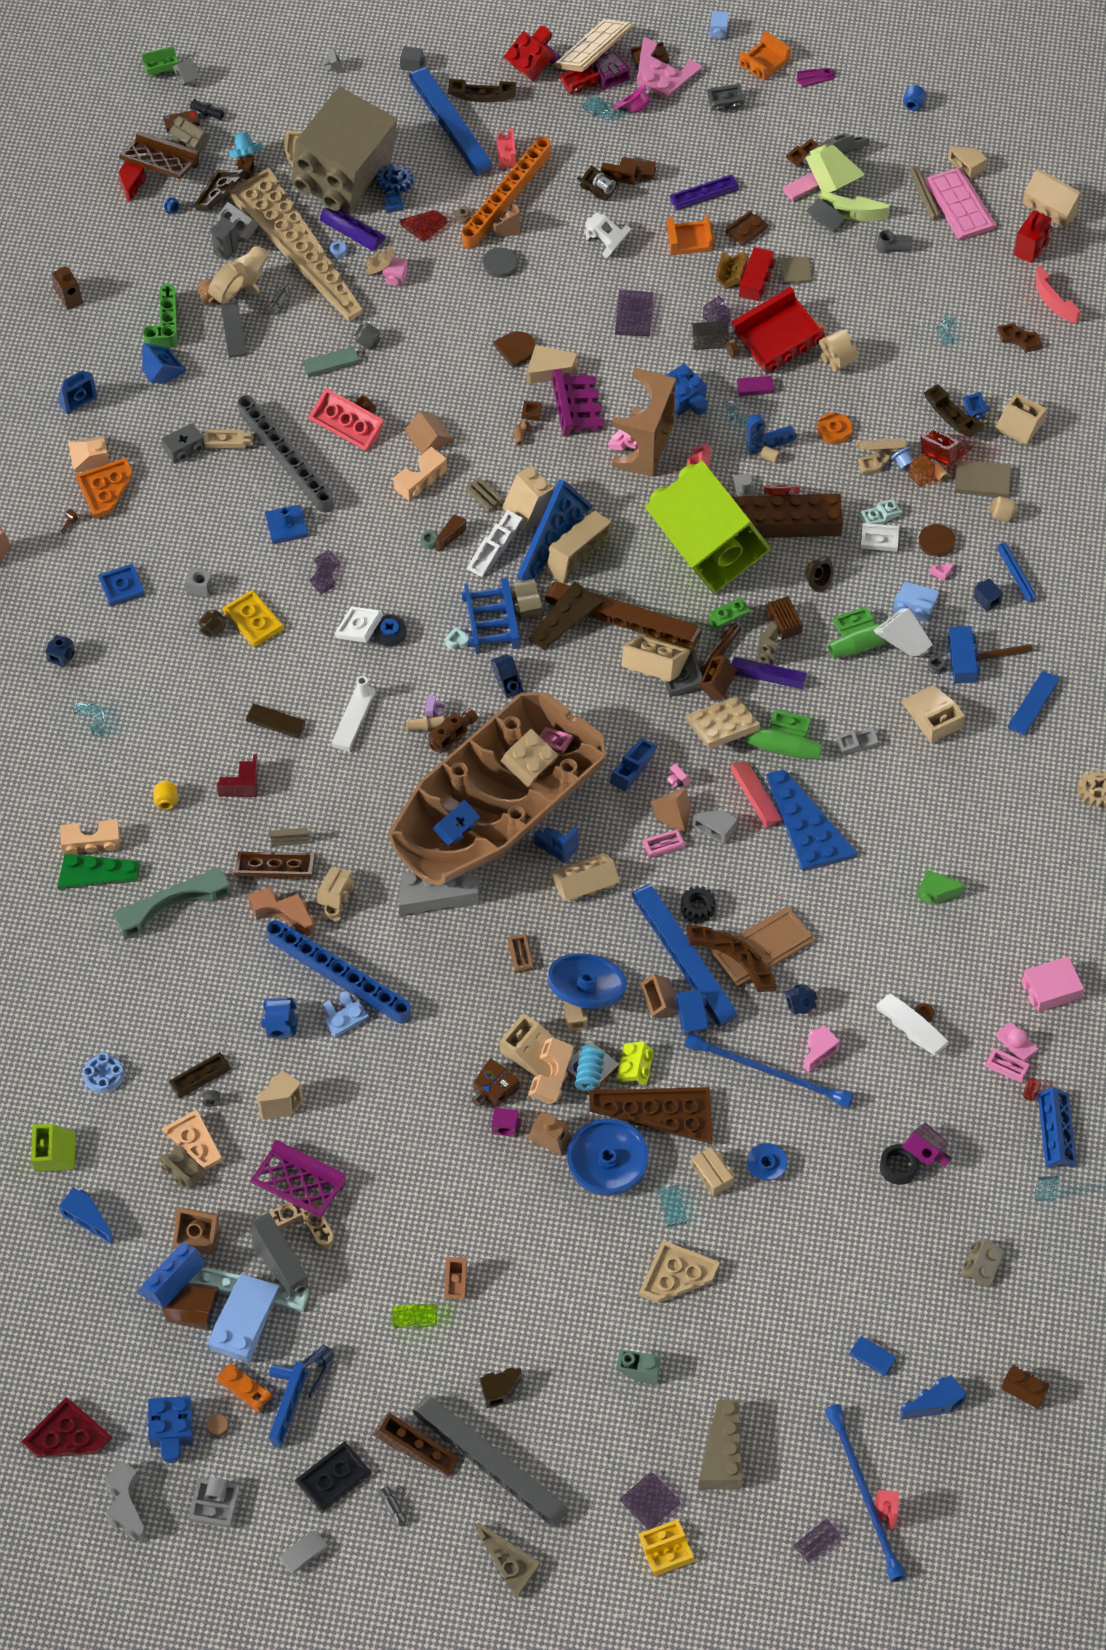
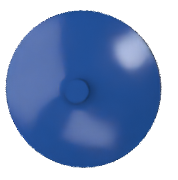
[548,953,627,1009]
[567,1119,649,1196]

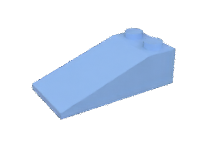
[208,1274,279,1364]

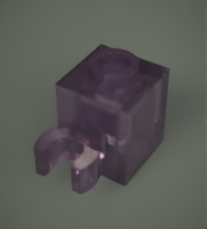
[703,295,730,330]

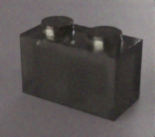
[691,321,729,350]

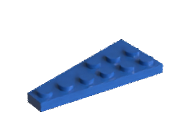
[517,480,593,581]
[766,769,858,872]

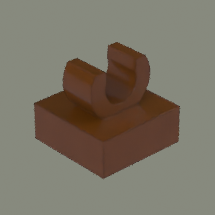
[236,155,255,180]
[355,395,377,413]

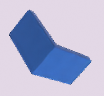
[534,826,579,863]

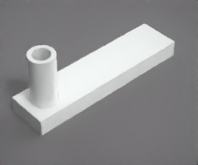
[331,676,376,752]

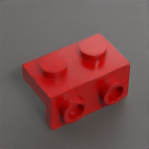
[560,65,600,95]

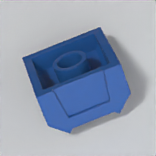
[59,370,97,414]

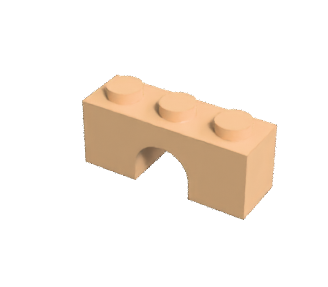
[393,447,447,501]
[60,819,121,855]
[528,1037,574,1105]

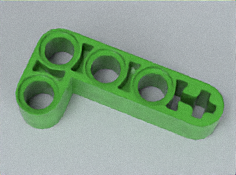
[143,284,178,348]

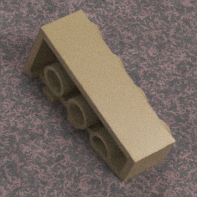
[546,511,612,583]

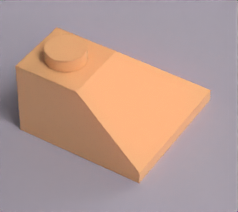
[68,436,109,472]

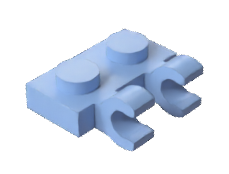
[322,991,369,1038]

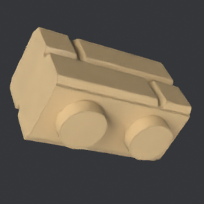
[317,866,355,909]
[691,1147,735,1197]

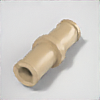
[406,716,444,732]

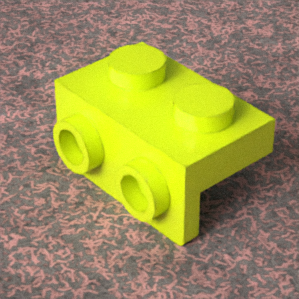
[616,1042,654,1086]

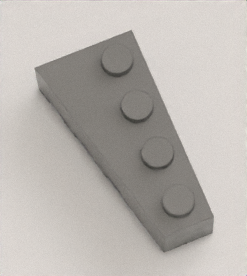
[398,872,480,917]

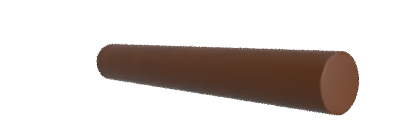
[978,644,1032,660]

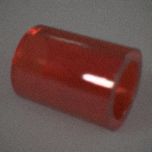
[1022,1078,1041,1101]

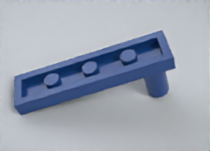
[269,1362,308,1448]

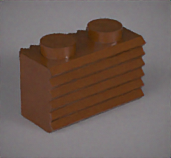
[766,596,803,640]
[699,655,737,700]
[1001,1365,1050,1410]

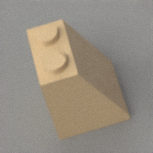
[503,465,553,532]

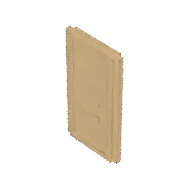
[554,19,633,72]

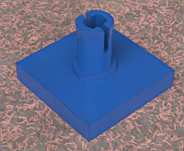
[265,504,308,544]

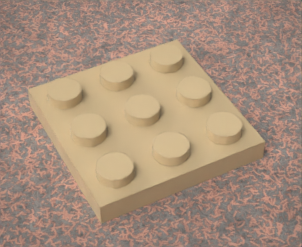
[685,696,761,749]

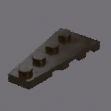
[528,581,604,651]

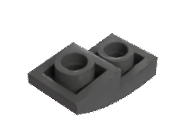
[807,198,845,233]

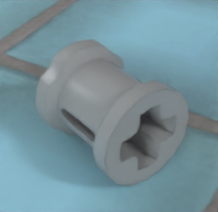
[593,173,616,194]

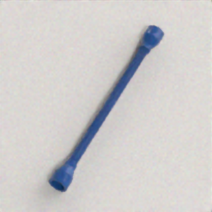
[684,1032,854,1109]
[825,1404,907,1582]

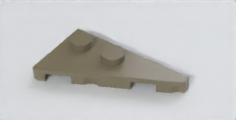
[475,1522,540,1599]

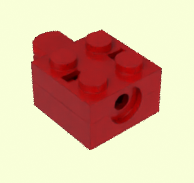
[503,26,554,82]
[1014,210,1052,263]

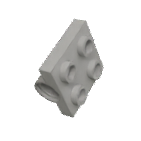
[188,1477,240,1528]

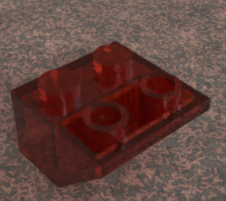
[920,428,972,467]

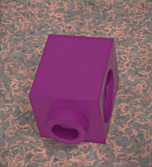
[491,1107,522,1137]

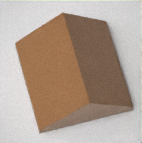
[405,411,454,454]
[172,1207,220,1254]

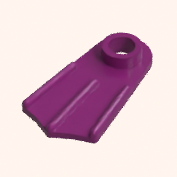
[796,68,835,88]

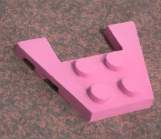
[636,37,702,98]

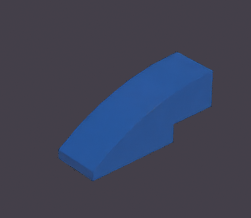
[610,738,657,792]

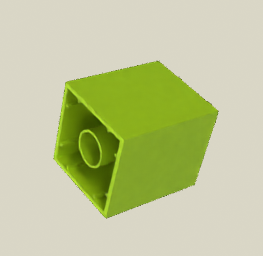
[644,460,772,595]

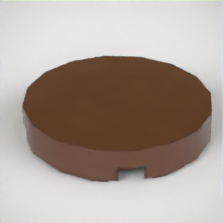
[919,524,955,557]

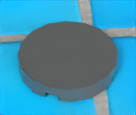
[483,247,518,278]

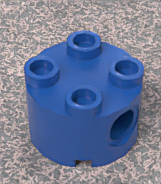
[261,998,298,1038]

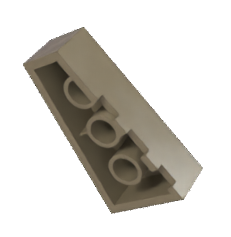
[698,1399,742,1490]

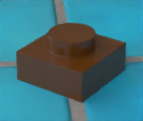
[521,401,542,421]

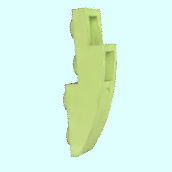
[820,191,890,221]

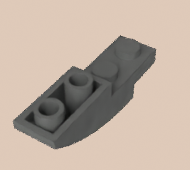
[803,133,870,165]

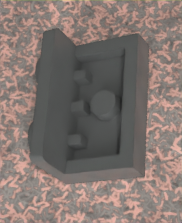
[707,83,745,111]

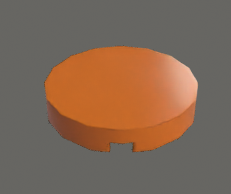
[817,412,853,444]

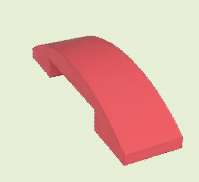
[1035,265,1080,324]

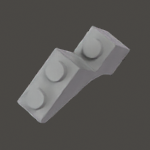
[104,1460,146,1542]

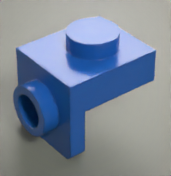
[963,392,990,419]

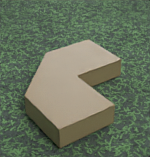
[858,438,893,476]

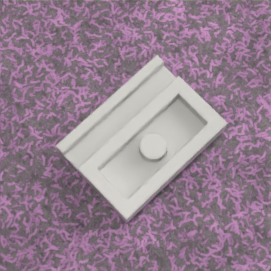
[861,523,899,552]

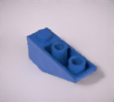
[900,1375,967,1420]

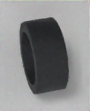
[879,1144,919,1185]

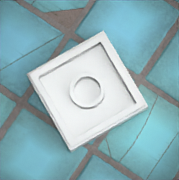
[335,607,383,643]

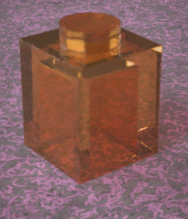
[908,454,936,487]

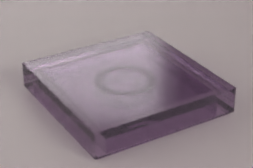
[620,1471,680,1530]

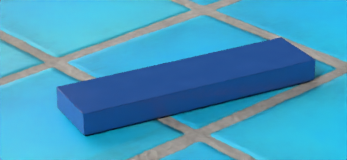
[1008,671,1059,736]

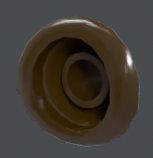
[805,557,833,592]

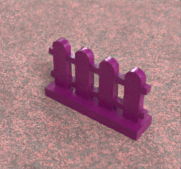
[552,369,605,437]

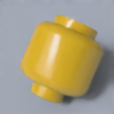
[153,780,178,810]

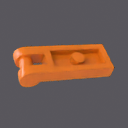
[216,1362,274,1413]

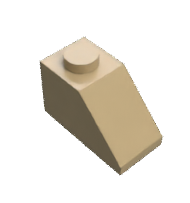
[948,146,987,179]

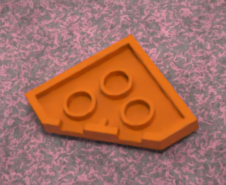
[75,458,133,519]

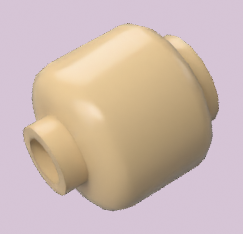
[989,496,1018,522]

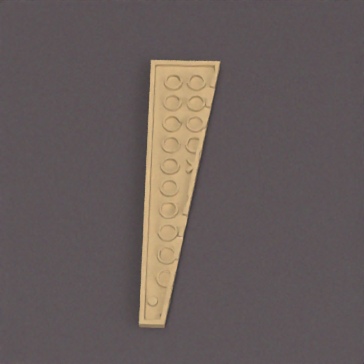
[228,168,363,322]

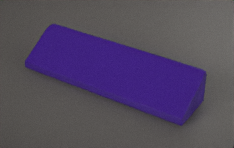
[320,207,386,251]
[732,657,807,690]

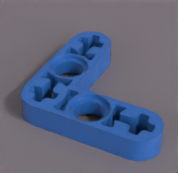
[746,414,797,454]

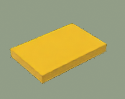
[222,590,284,648]

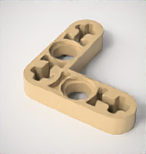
[265,1195,334,1249]

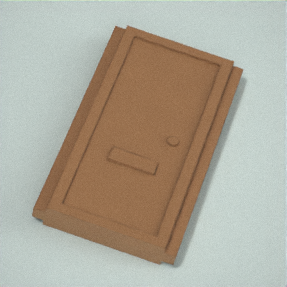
[710,906,814,988]

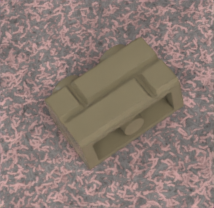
[169,116,211,152]

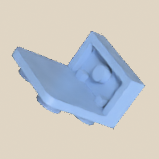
[893,582,938,622]

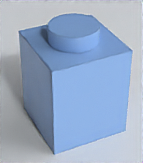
[710,11,729,39]

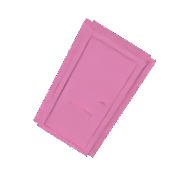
[924,168,996,240]

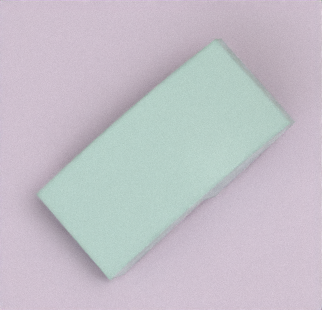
[859,499,902,525]

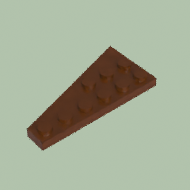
[589,1087,713,1145]

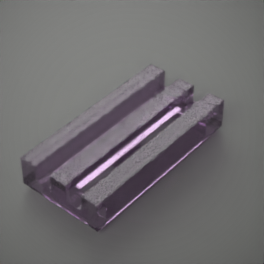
[794,1518,841,1563]

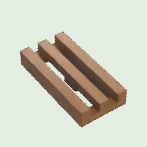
[507,934,534,974]

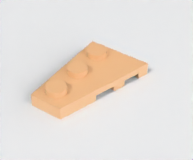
[161,1109,223,1170]

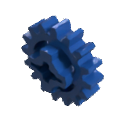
[377,164,413,194]

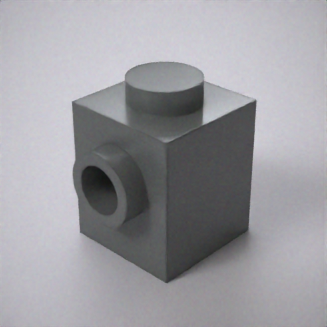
[400,46,426,71]

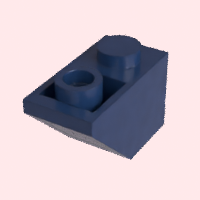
[490,654,524,698]

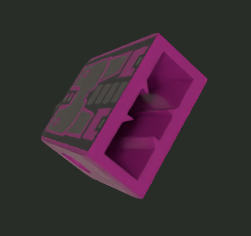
[594,52,631,90]
[902,1122,952,1167]

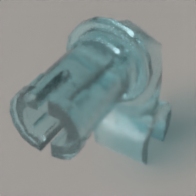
[73,702,105,737]

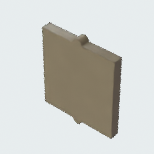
[780,256,812,284]

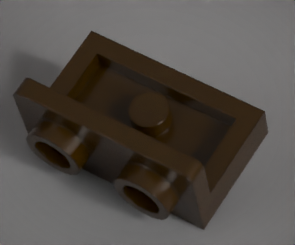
[577,165,619,201]

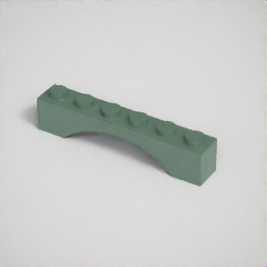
[113,867,231,940]

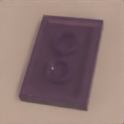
[615,290,654,337]

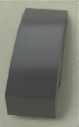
[221,302,246,358]

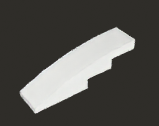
[467,510,524,578]
[876,994,949,1055]

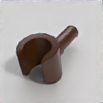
[60,509,78,534]

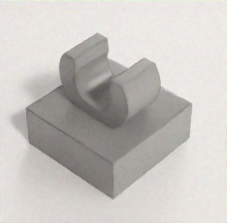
[322,49,343,74]

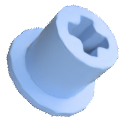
[891,447,916,470]

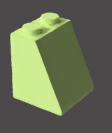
[806,144,864,193]

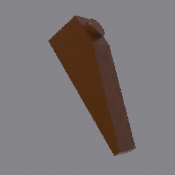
[372,1412,460,1477]

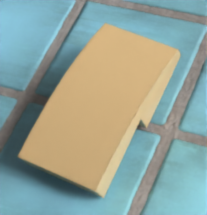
[365,247,395,275]

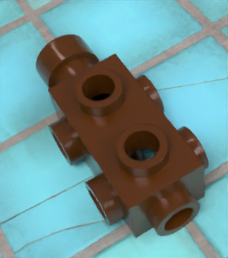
[428,708,478,754]

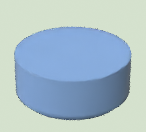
[330,241,347,258]

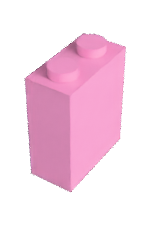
[1022,957,1084,1012]

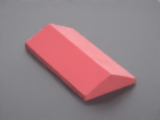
[308,388,384,451]

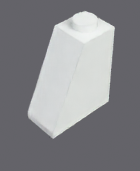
[874,608,933,657]

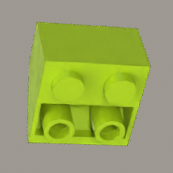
[31,1124,76,1172]

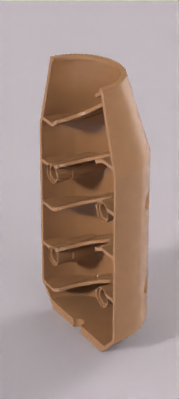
[388,692,605,885]

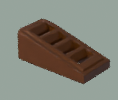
[436,514,467,552]

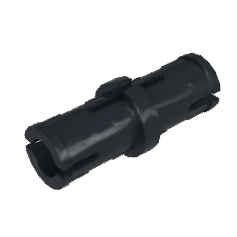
[190,99,225,120]

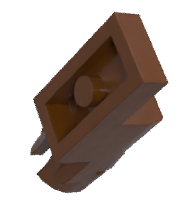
[601,156,656,185]

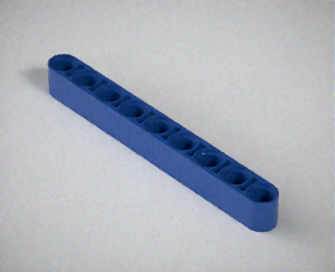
[409,67,493,176]
[631,883,737,1027]
[267,920,411,1024]

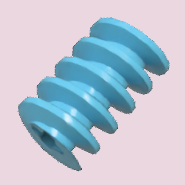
[574,1046,605,1091]

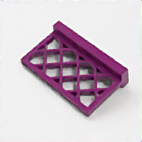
[251,1140,346,1218]

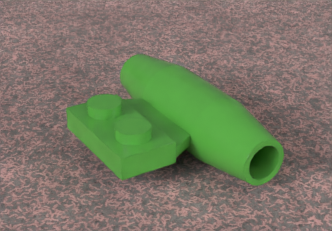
[828,606,888,658]
[745,710,823,760]

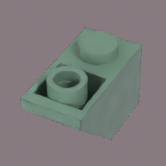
[616,1349,661,1385]

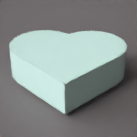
[446,627,470,649]

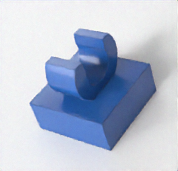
[383,190,404,213]

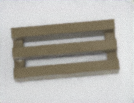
[466,477,503,512]
[270,828,310,847]

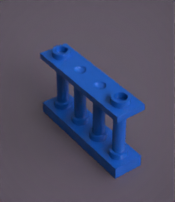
[461,578,520,654]

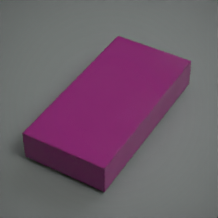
[736,375,774,396]

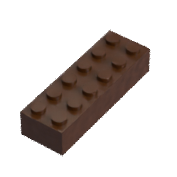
[731,493,843,538]

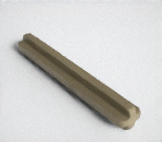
[910,166,940,221]

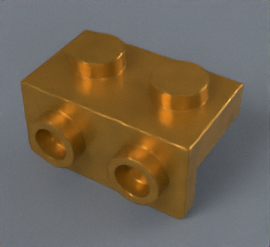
[715,251,748,289]

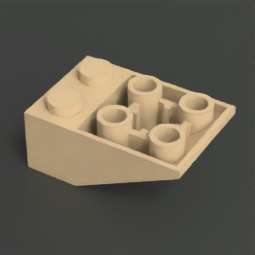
[901,685,965,743]
[499,1013,554,1077]

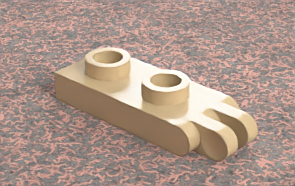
[204,429,254,449]
[855,438,906,452]

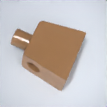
[528,1112,571,1156]

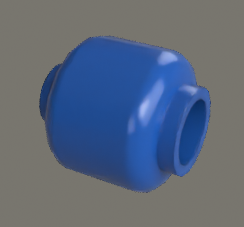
[903,85,927,111]

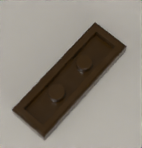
[246,703,305,739]
[169,1052,231,1099]

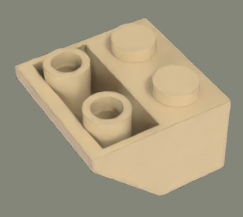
[995,393,1047,445]
[257,1070,304,1120]

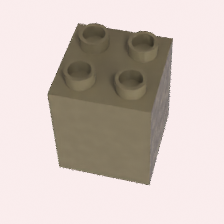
[291,86,398,215]

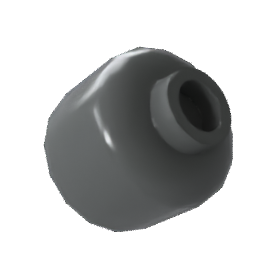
[354,323,381,349]

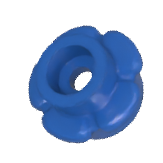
[164,197,180,214]

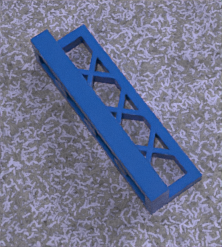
[1038,1087,1077,1168]

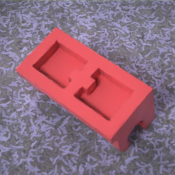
[497,128,516,168]
[875,1490,899,1529]

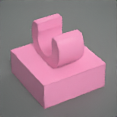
[667,763,691,788]

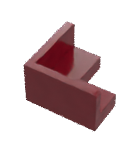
[217,754,259,797]

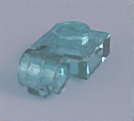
[583,95,614,120]

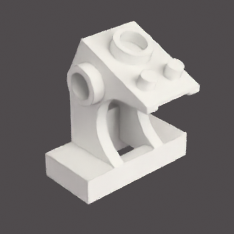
[584,212,631,258]

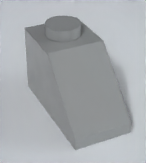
[692,810,738,845]

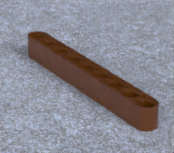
[545,581,702,649]

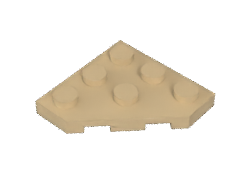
[639,1240,720,1303]

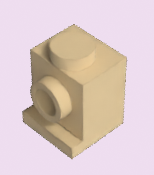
[564,1002,588,1032]

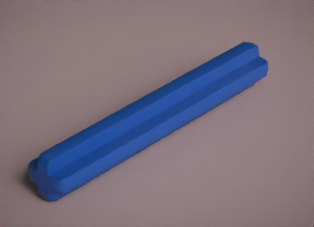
[997,542,1037,603]

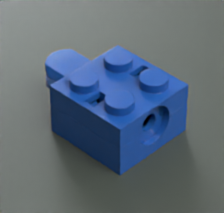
[666,363,708,416]
[148,1396,193,1463]

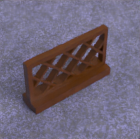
[119,131,199,179]

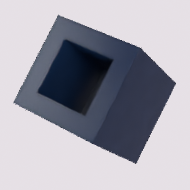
[973,578,1003,612]

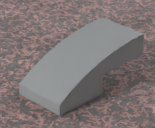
[836,727,880,754]
[279,1530,328,1574]

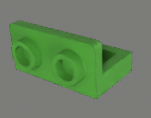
[141,46,179,76]
[709,597,750,630]

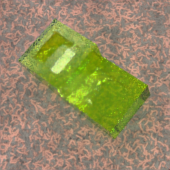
[392,1304,437,1329]

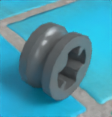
[927,655,945,674]
[202,1090,220,1107]

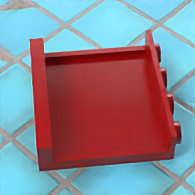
[731,286,825,374]

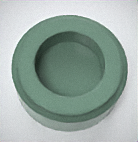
[420,531,438,549]

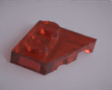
[400,210,448,242]

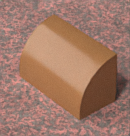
[640,974,678,1018]

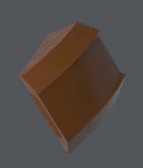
[162,1283,220,1331]

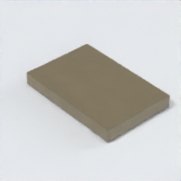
[954,460,1011,498]

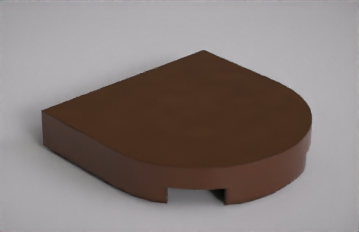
[493,331,535,368]

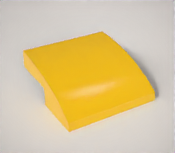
[638,1519,695,1577]

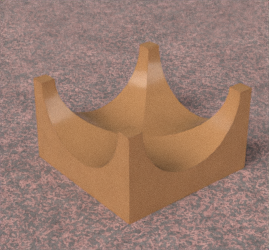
[612,368,676,477]

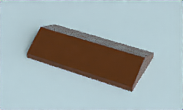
[234,852,315,877]

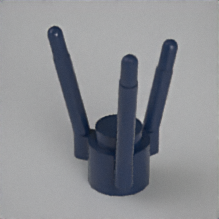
[293,1344,334,1398]

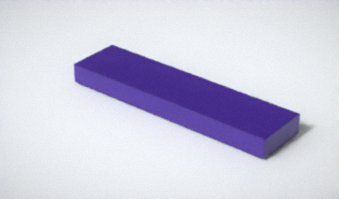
[669,174,739,211]

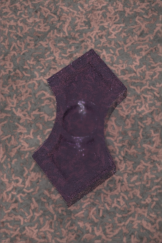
[310,549,340,595]

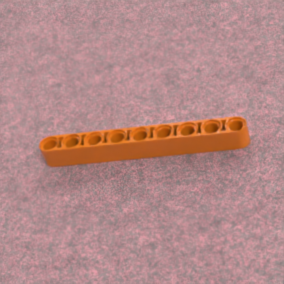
[462,137,551,249]

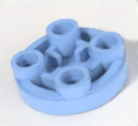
[82,1052,124,1093]

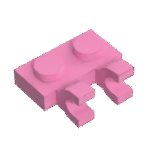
[608,429,638,450]

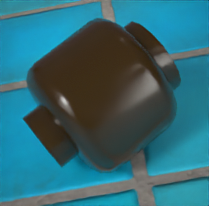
[198,609,226,637]

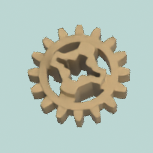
[1077,769,1106,809]

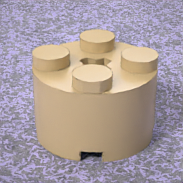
[819,329,858,372]

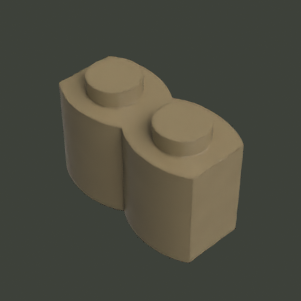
[510,579,543,619]

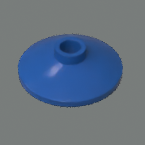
[747,1143,787,1181]

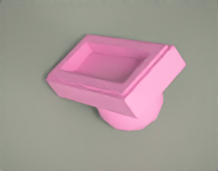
[996,1022,1038,1061]

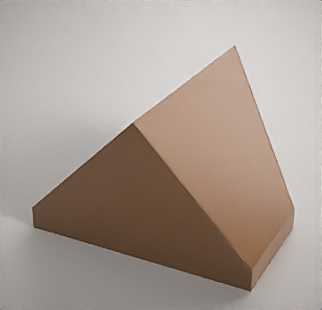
[493,204,520,237]
[651,787,691,834]

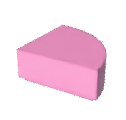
[929,563,955,581]

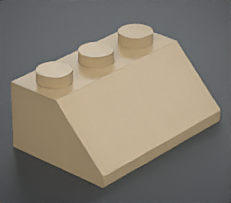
[1022,169,1081,228]
[621,635,690,682]
[550,853,620,902]

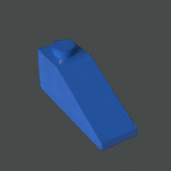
[59,1187,114,1244]

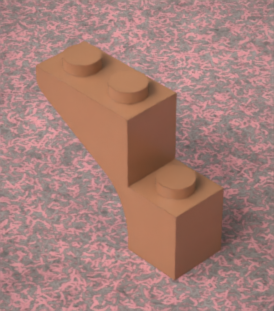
[248,887,316,936]

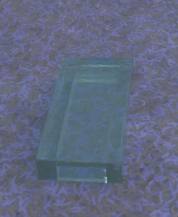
[1034,1176,1060,1201]
[658,1185,687,1228]

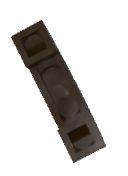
[448,79,516,102]
[924,384,985,437]

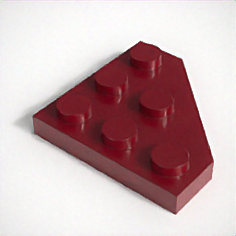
[21,1397,112,1458]

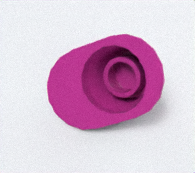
[613,84,651,113]

